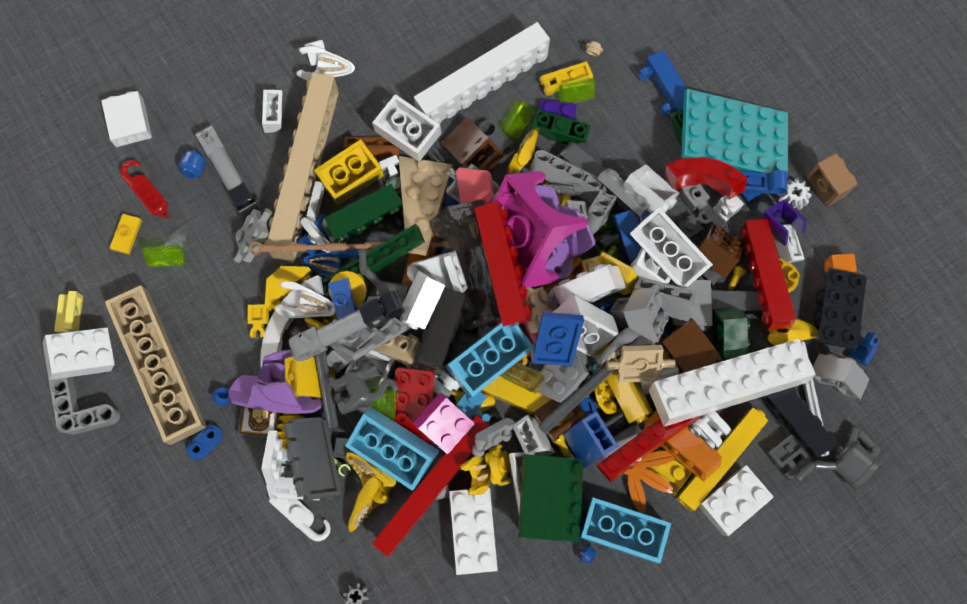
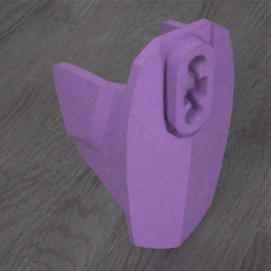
[535,185,595,280]
[229,350,323,414]

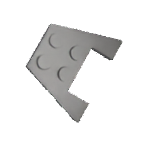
[329,303,407,361]
[511,351,588,404]

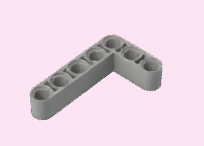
[530,150,617,231]
[43,348,120,435]

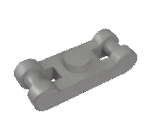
[472,418,514,457]

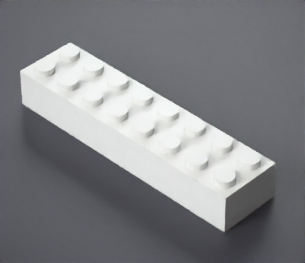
[414,22,550,124]
[649,339,816,427]

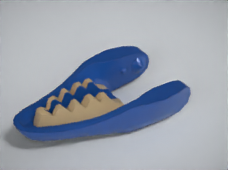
[302,249,359,277]

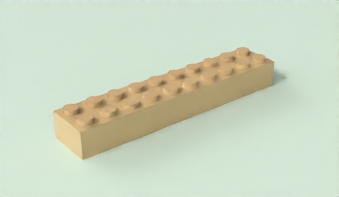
[264,72,339,263]

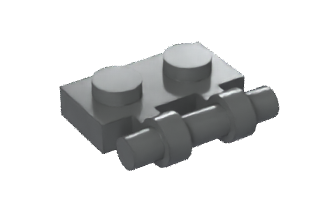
[767,434,813,480]

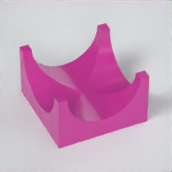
[477,171,588,288]

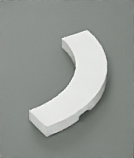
[260,276,324,368]

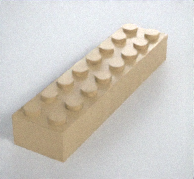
[105,285,207,445]

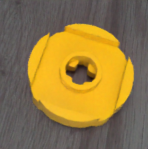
[485,444,511,486]

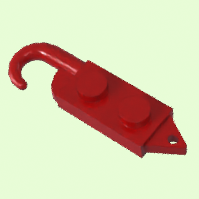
[120,160,169,219]

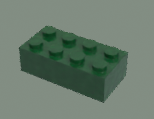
[321,183,403,243]

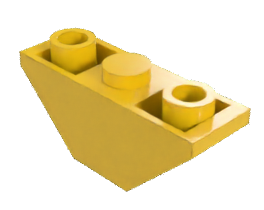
[265,266,314,312]

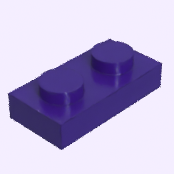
[539,100,577,120]

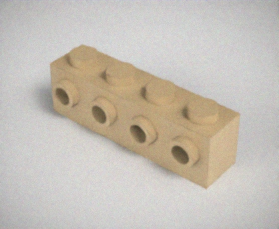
[373,327,424,368]

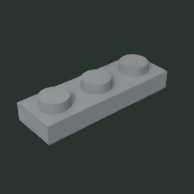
[597,168,651,216]

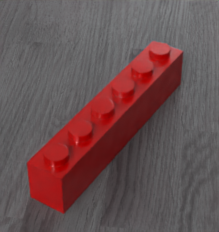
[475,202,532,327]
[740,219,796,330]

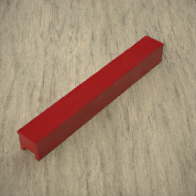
[372,415,490,557]

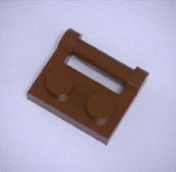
[533,399,586,442]

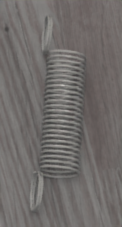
[542,183,583,196]

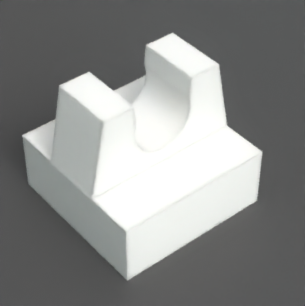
[379,155,399,178]

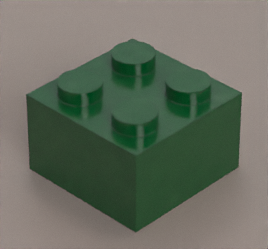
[713,307,750,358]

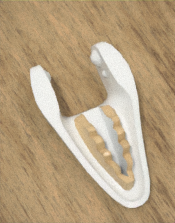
[297,46,354,80]
[275,281,335,318]

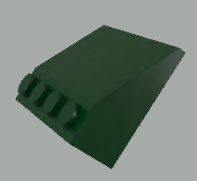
[518,454,584,542]

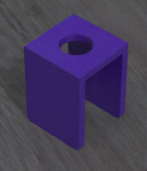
[764,199,806,246]

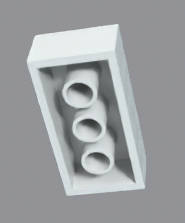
[449,488,498,575]

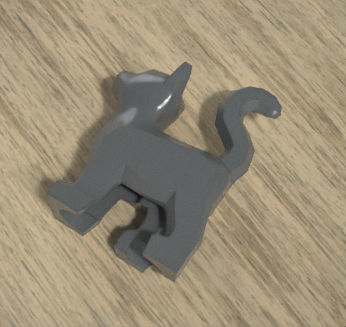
[328,359,398,415]

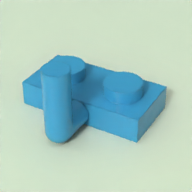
[455,391,490,422]

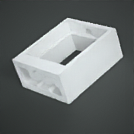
[625,165,679,213]

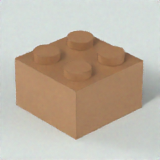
[806,153,858,207]

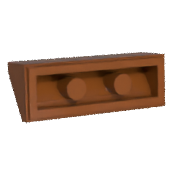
[343,137,399,159]

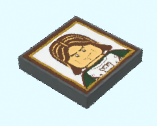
[237,406,281,438]

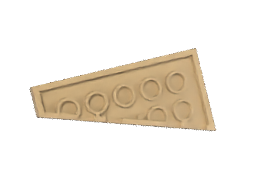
[399,156,453,256]

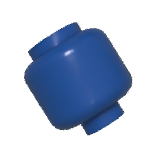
[179,150,206,179]

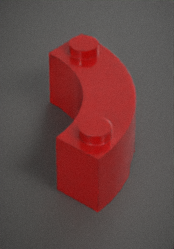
[665,157,748,200]

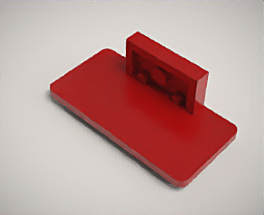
[392,367,435,445]

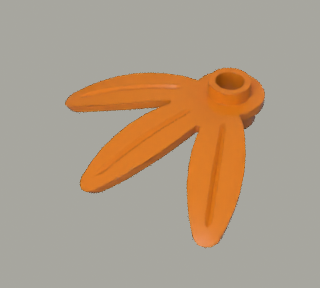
[624,451,675,513]

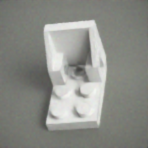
[261,431,320,500]

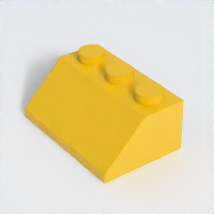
[314,139,384,206]

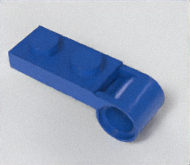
[740,170,787,194]

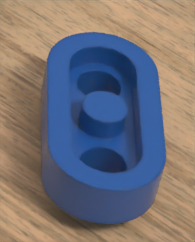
[187,425,223,460]

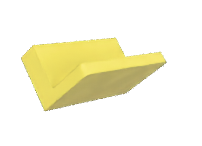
[54,291,83,333]

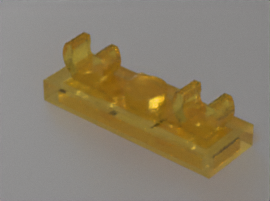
[500,362,545,394]

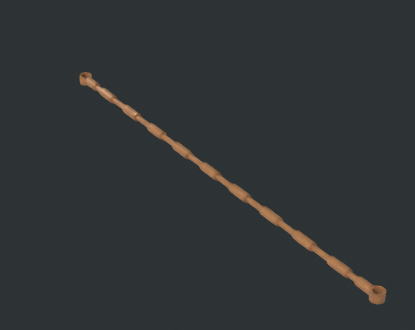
[250,239,620,255]

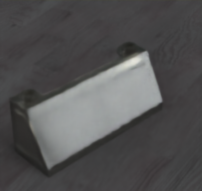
[429,200,501,332]

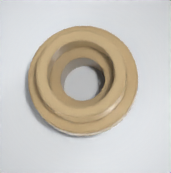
[586,41,603,57]

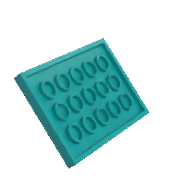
[681,89,788,178]

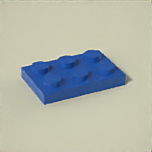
[532,312,584,366]

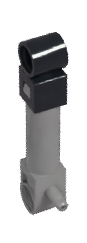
[195,125,262,222]
[288,291,405,361]

